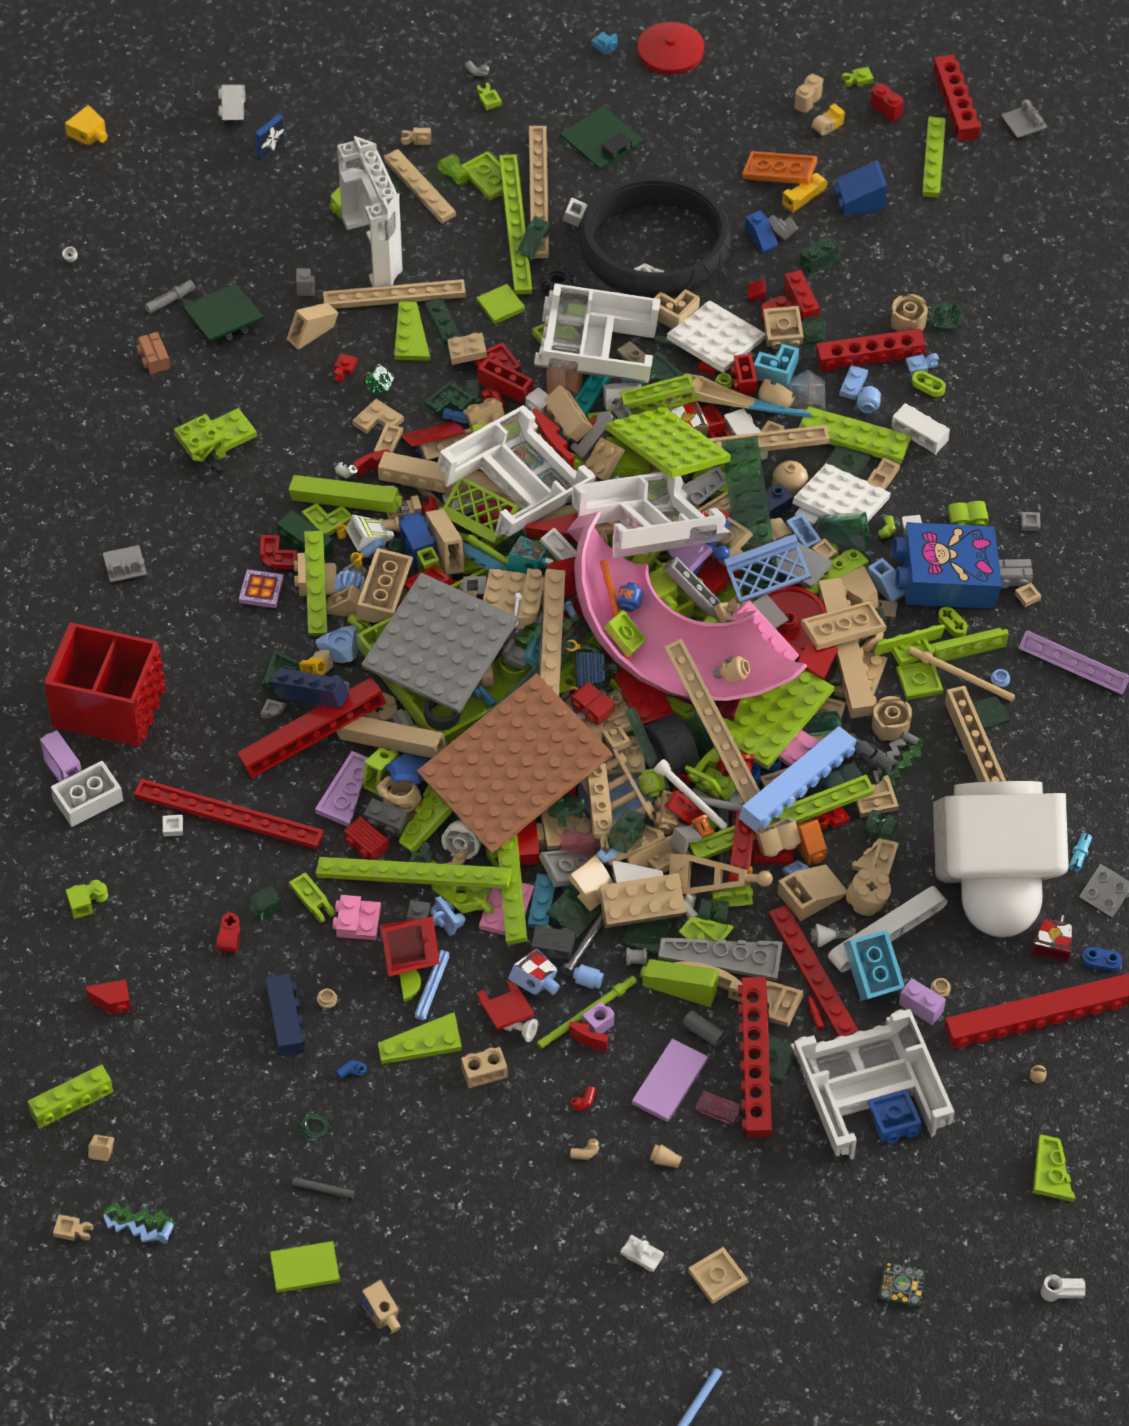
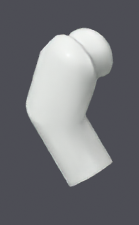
[335,462,357,479]

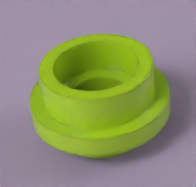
[715,373,733,389]

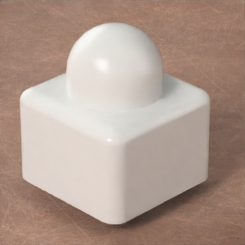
[933,781,1068,937]

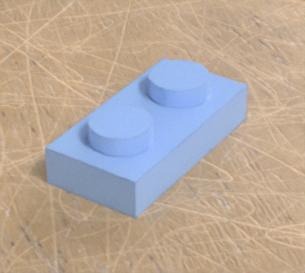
[839,365,868,400]

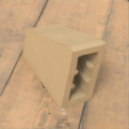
[287,303,338,349]
[841,566,879,608]

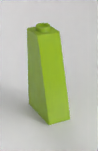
[640,959,719,1007]

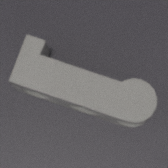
[570,411,616,460]

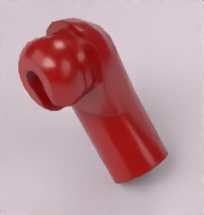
[571,1086,596,1111]

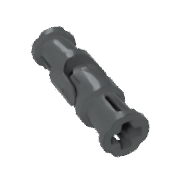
[850,733,899,776]

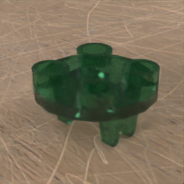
[929,302,964,332]
[548,794,586,827]

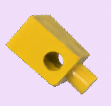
[65,105,108,145]

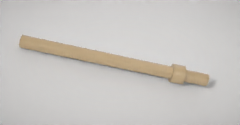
[908,646,1015,702]

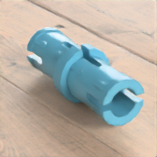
[1069,833,1092,871]

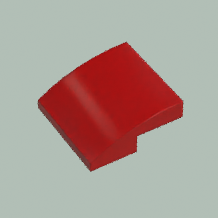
[695,557,742,593]

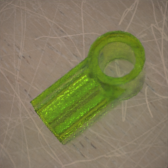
[437,153,470,185]

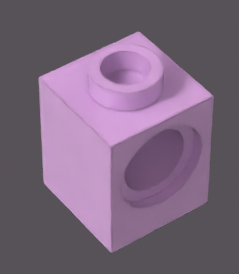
[582,1002,614,1034]

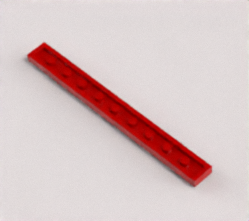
[134,778,324,850]

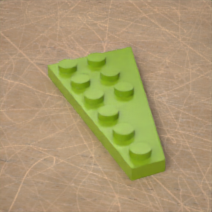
[398,739,454,854]

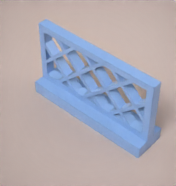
[724,534,811,603]

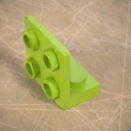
[684,765,736,801]

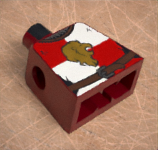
[1032,913,1072,963]

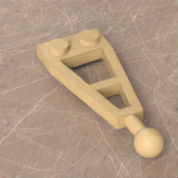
[669,854,773,894]

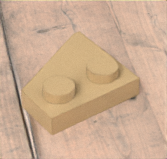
[852,838,899,878]

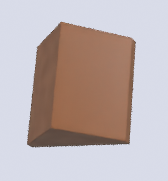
[546,360,583,399]

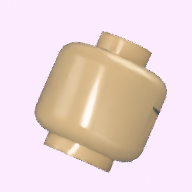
[720,656,750,683]

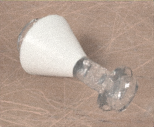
[810,924,856,948]

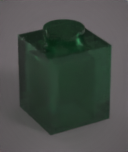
[249,886,282,921]

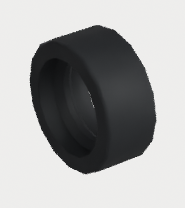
[424,699,461,730]

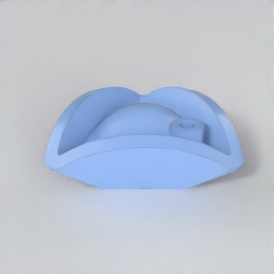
[315,625,359,663]

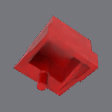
[380,916,440,976]

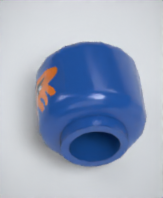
[616,582,643,612]

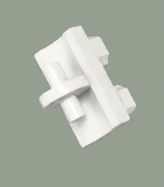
[620,1235,664,1272]

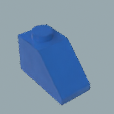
[745,210,778,253]

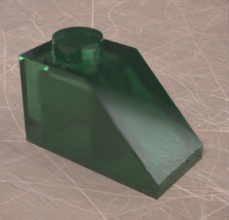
[517,216,550,260]

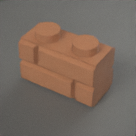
[136,332,170,374]

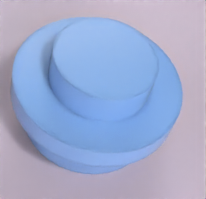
[991,669,1010,687]

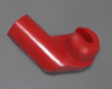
[481,388,505,407]

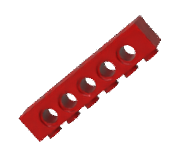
[933,55,981,141]
[816,329,926,371]

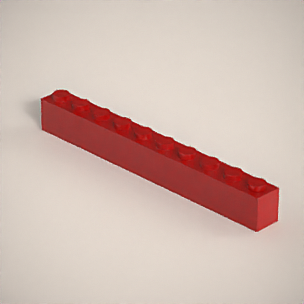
[944,973,1129,1048]

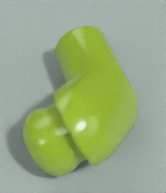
[878,516,896,539]

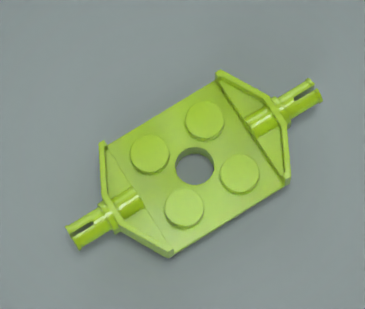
[430,860,495,915]

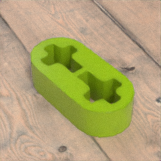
[938,607,967,638]

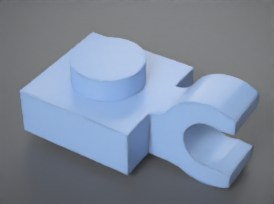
[906,353,939,376]

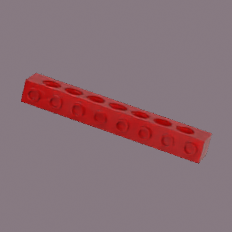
[738,977,772,1138]

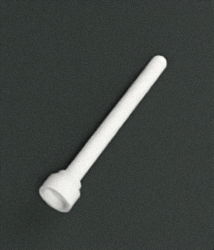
[653,759,727,830]

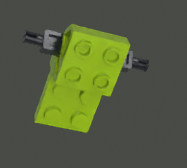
[174,408,257,475]

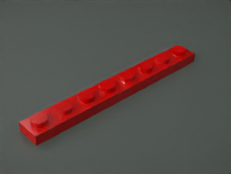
[768,905,859,1037]

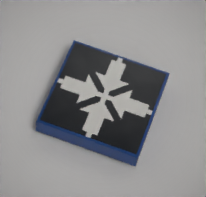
[255,114,285,160]

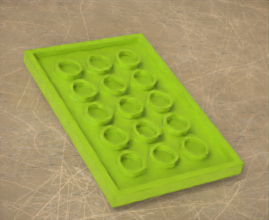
[606,407,731,478]

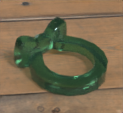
[298,1110,329,1138]

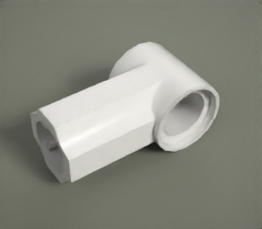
[1041,1275,1085,1302]

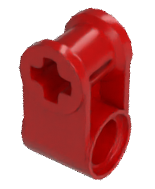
[216,913,240,953]

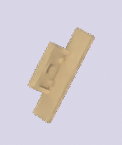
[627,824,697,873]

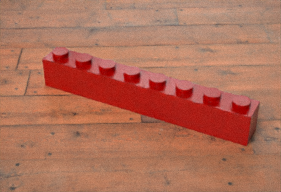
[237,677,386,778]

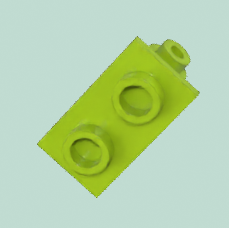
[711,885,753,909]

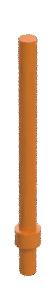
[600,560,632,659]

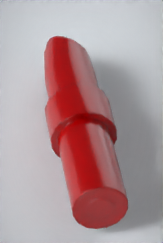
[807,996,825,1030]

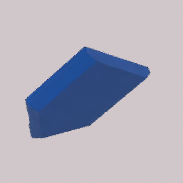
[385,753,428,784]

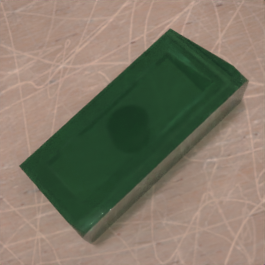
[802,711,842,736]

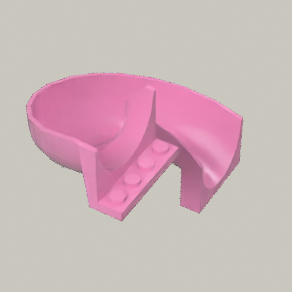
[567,511,807,701]

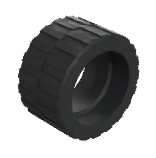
[642,714,698,779]

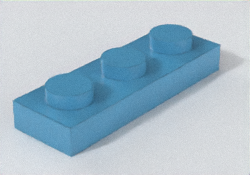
[463,542,506,570]
[528,873,555,928]

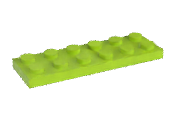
[799,406,912,464]

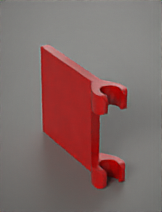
[477,980,535,1030]

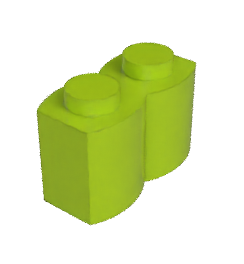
[948,501,989,526]

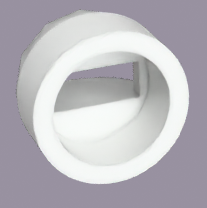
[62,247,77,262]

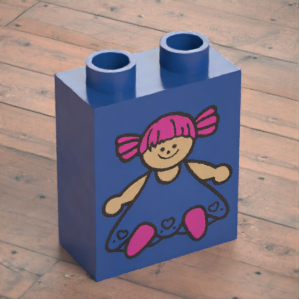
[892,522,1002,609]

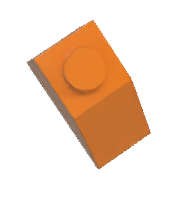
[797,820,827,865]

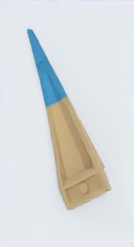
[682,374,812,418]

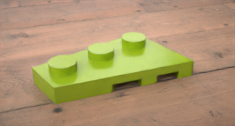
[1033,1134,1075,1202]

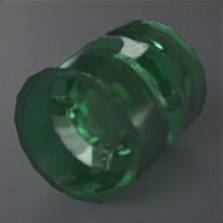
[864,809,899,841]
[699,898,729,925]

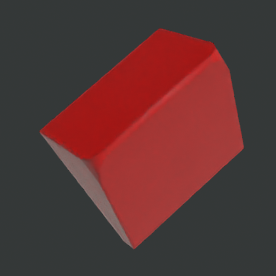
[747,279,766,300]

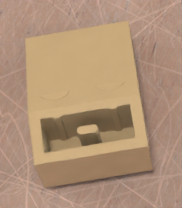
[777,865,847,921]

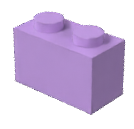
[899,978,946,1025]

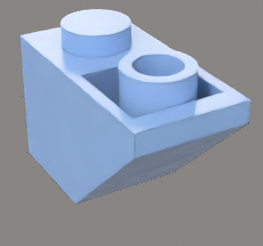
[868,558,905,602]

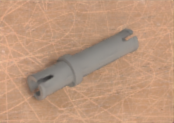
[145,280,196,314]

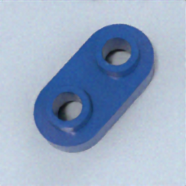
[1081,947,1122,972]

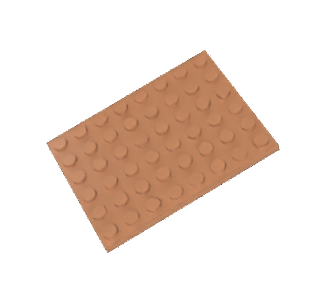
[417,673,612,854]

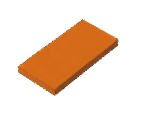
[742,151,818,184]

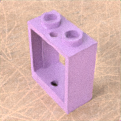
[40,730,81,782]

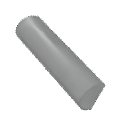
[663,556,722,620]

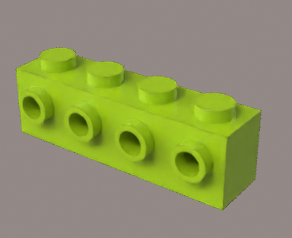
[796,547,869,596]
[28,1065,113,1129]

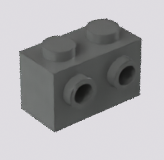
[363,798,409,838]

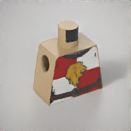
[671,401,708,437]

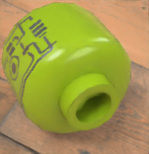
[638,768,665,798]

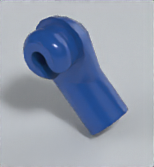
[335,1060,367,1079]

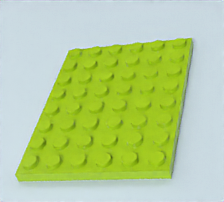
[665,615,834,770]

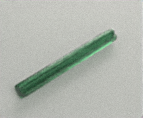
[625,707,672,792]

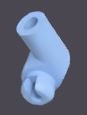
[595,841,622,863]

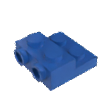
[868,1089,922,1143]

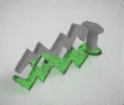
[873,730,924,787]

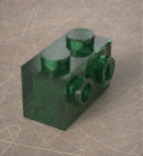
[800,236,839,276]
[609,808,646,854]

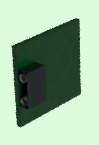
[560,106,644,170]
[182,283,264,342]

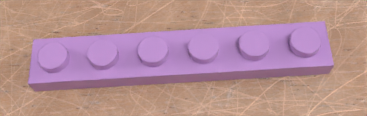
[1019,631,1129,694]

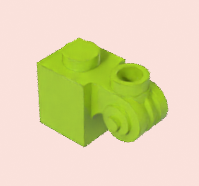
[66,880,108,919]

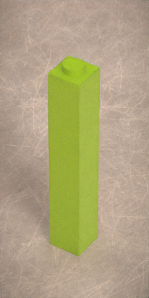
[288,475,402,513]

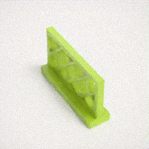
[438,478,520,548]

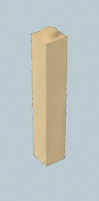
[336,717,447,758]

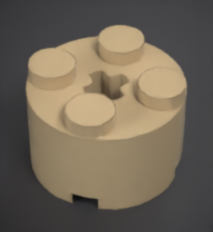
[891,294,928,332]
[872,696,912,741]
[846,869,891,916]

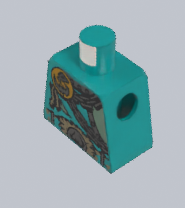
[506,536,554,574]

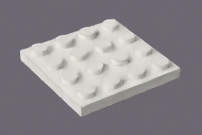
[666,300,766,373]
[793,463,891,534]

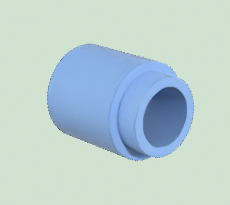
[573,964,604,989]

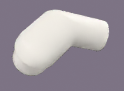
[683,893,699,918]

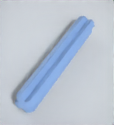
[415,950,449,1020]

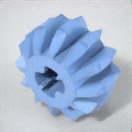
[334,570,365,592]

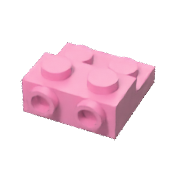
[333,895,381,940]

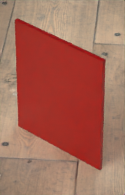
[401,421,466,447]

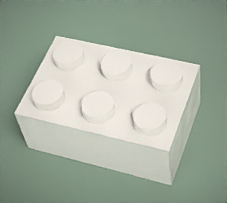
[51,761,123,827]

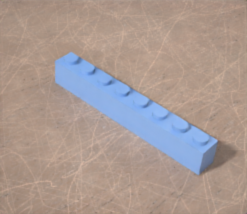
[738,726,857,832]

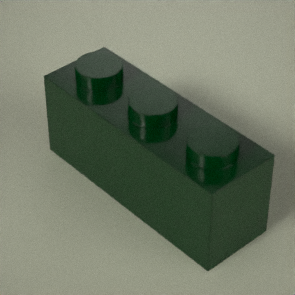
[277,510,333,558]

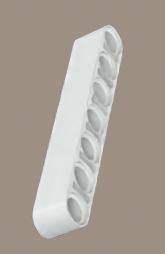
[828,886,948,972]

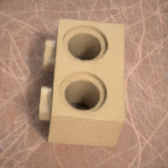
[461,1047,508,1088]

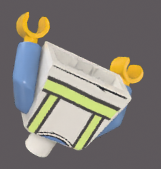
[336,515,394,567]

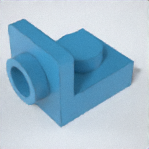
[591,32,617,55]

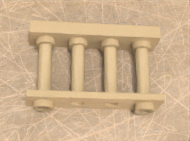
[581,748,655,839]

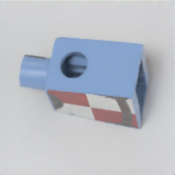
[508,948,560,995]

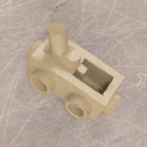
[653,790,686,835]

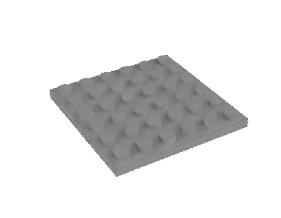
[361,573,519,713]

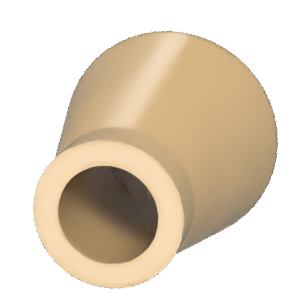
[650,1144,682,1168]

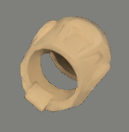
[376,776,421,812]

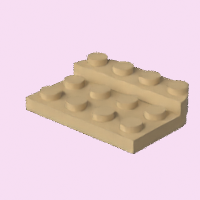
[483,568,544,629]

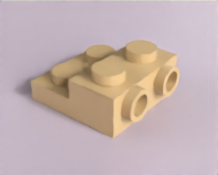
[763,306,804,349]
[709,517,753,566]

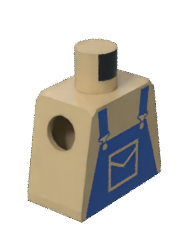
[361,1280,401,1334]

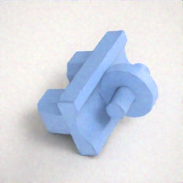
[430,896,465,936]

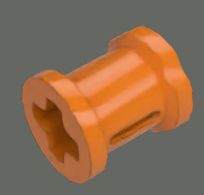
[691,814,715,838]

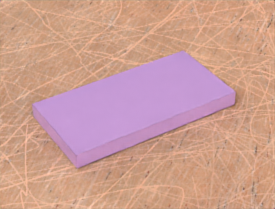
[632,1039,708,1122]

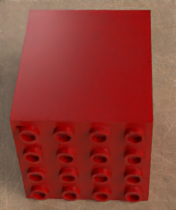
[44,622,166,747]

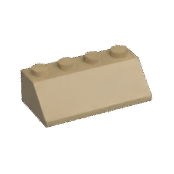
[356,548,413,623]

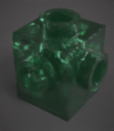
[362,364,394,395]

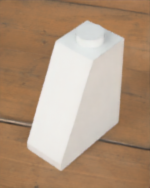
[612,861,663,883]

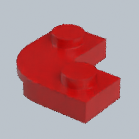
[260,535,298,570]

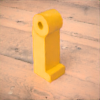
[782,173,828,213]

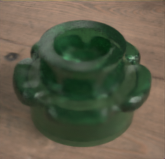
[386,539,405,554]

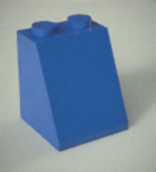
[833,161,887,216]

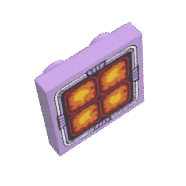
[239,570,284,608]

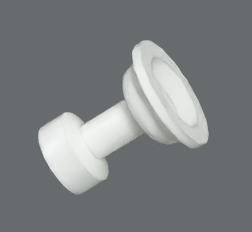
[503,1019,538,1042]

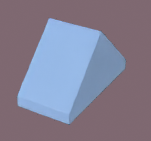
[786,513,822,548]

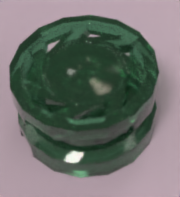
[802,316,826,344]

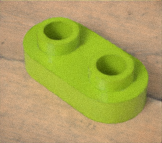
[912,371,946,397]

